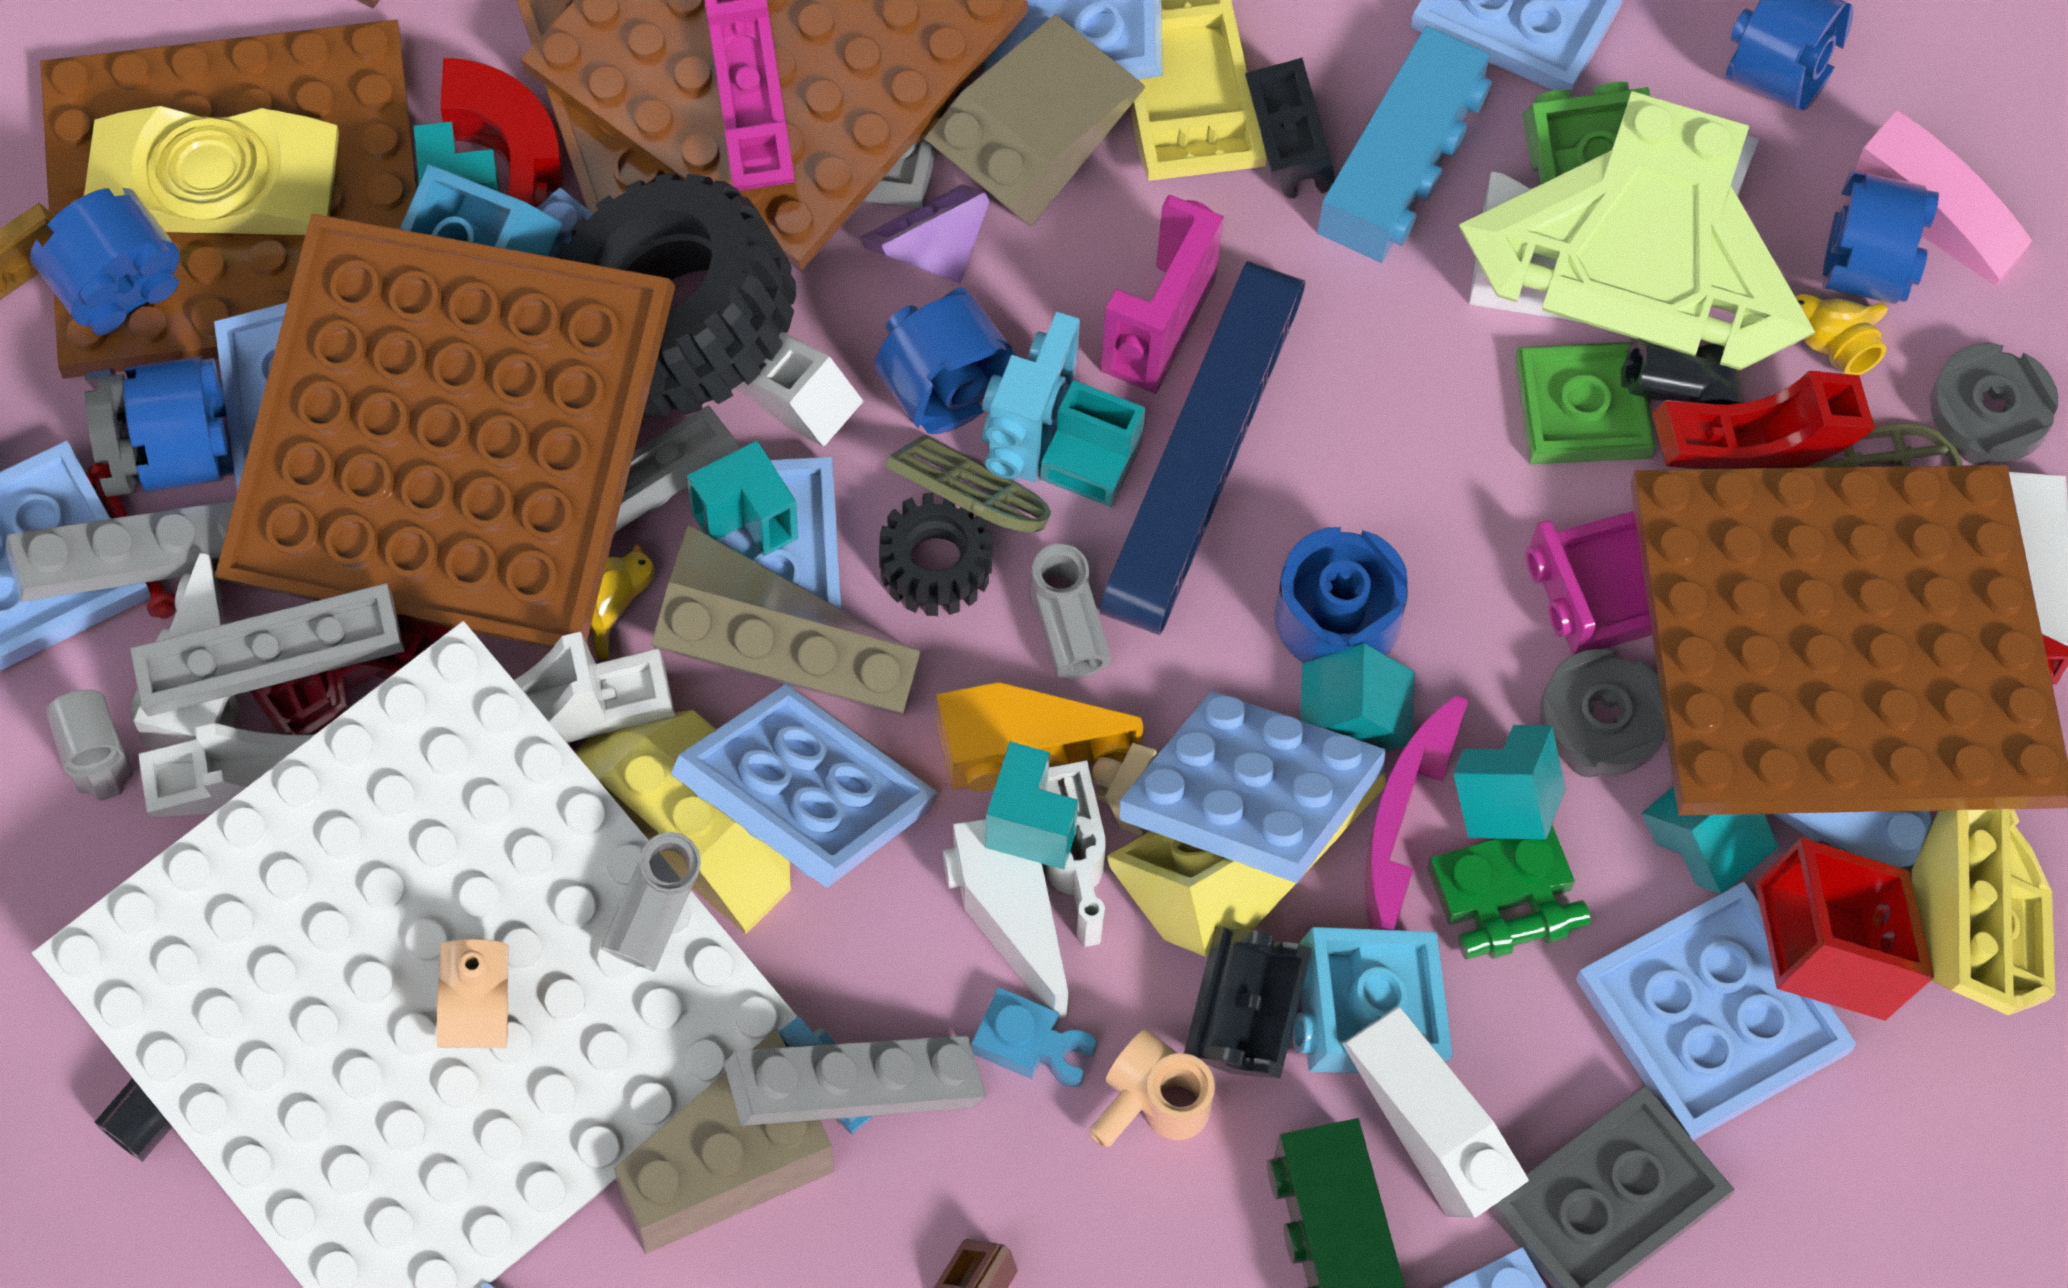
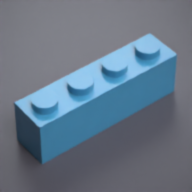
[1317,26,1492,263]

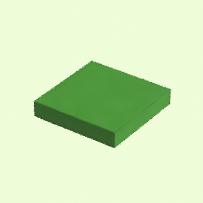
[1515,342,1655,464]

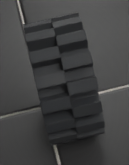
[879,493,993,616]

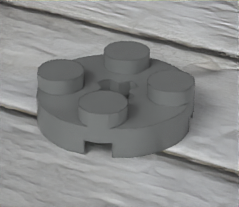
[1929,343,2059,465]
[84,368,147,497]
[1540,649,1666,778]

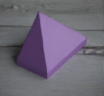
[860,184,990,283]

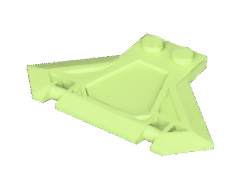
[1459,91,1815,370]

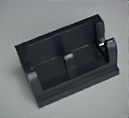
[1245,57,1335,198]
[1184,927,1312,1078]

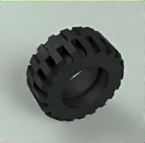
[555,174,796,416]

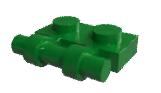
[1427,825,1591,960]

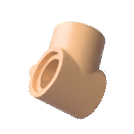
[437,939,509,1048]
[1089,1029,1215,1147]

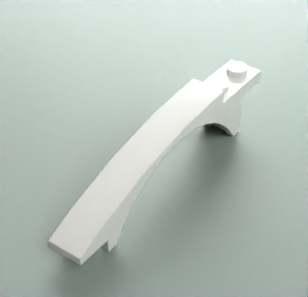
[138,631,675,818]

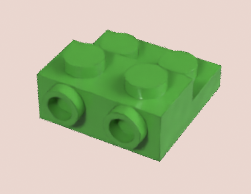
[1522,81,1650,185]

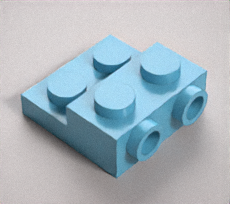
[981,311,1080,483]
[1292,927,1453,1073]

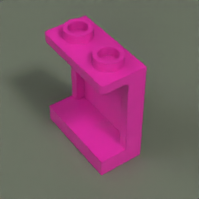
[1100,195,1224,394]
[1525,511,1652,655]

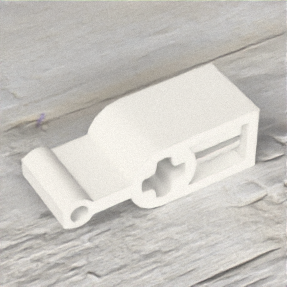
[1043,761,1106,947]

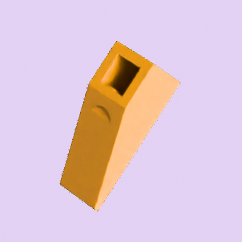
[936,682,1143,791]

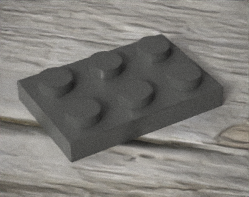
[1488,1086,1735,1288]

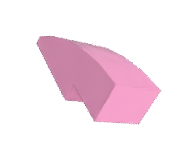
[1855,110,2032,286]

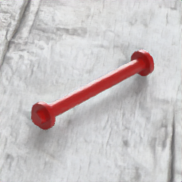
[86,463,176,619]

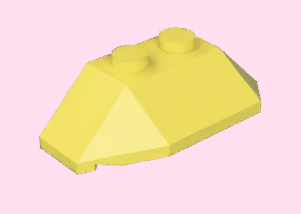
[574,710,791,935]
[1912,809,2056,1016]

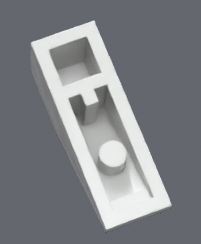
[735,332,863,447]
[943,819,1069,1019]
[1342,1007,1529,1218]

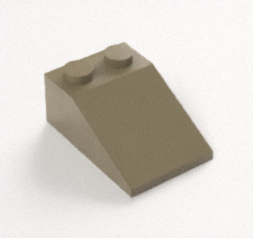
[924,14,1145,227]

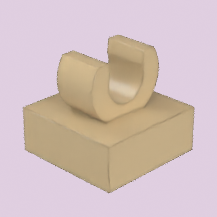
[1090,743,1158,836]

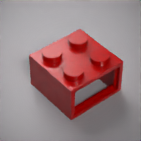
[1755,837,1934,1021]

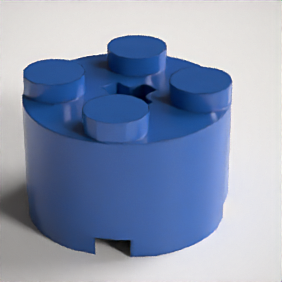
[1725,0,1853,111]
[1822,169,1939,304]
[30,187,180,336]
[874,287,1016,434]
[123,356,235,492]
[1274,527,1408,663]

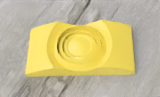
[1130,0,1267,181]
[84,106,339,235]

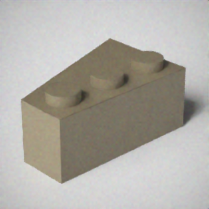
[614,1028,834,1254]

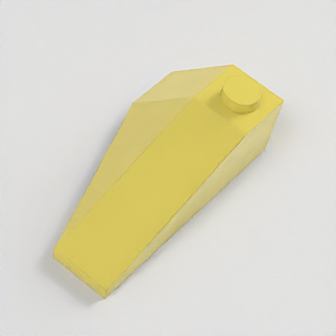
[1107,773,1386,957]

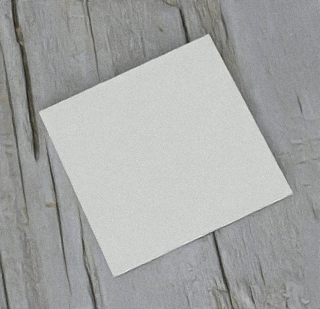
[32,621,797,1288]

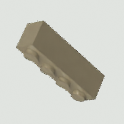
[651,525,921,716]

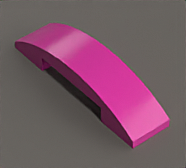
[705,0,795,191]
[1365,696,1469,930]

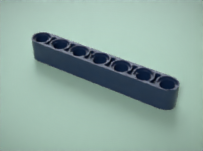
[1100,261,1306,635]

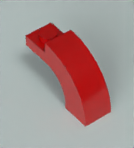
[440,58,564,208]
[1652,371,1875,469]

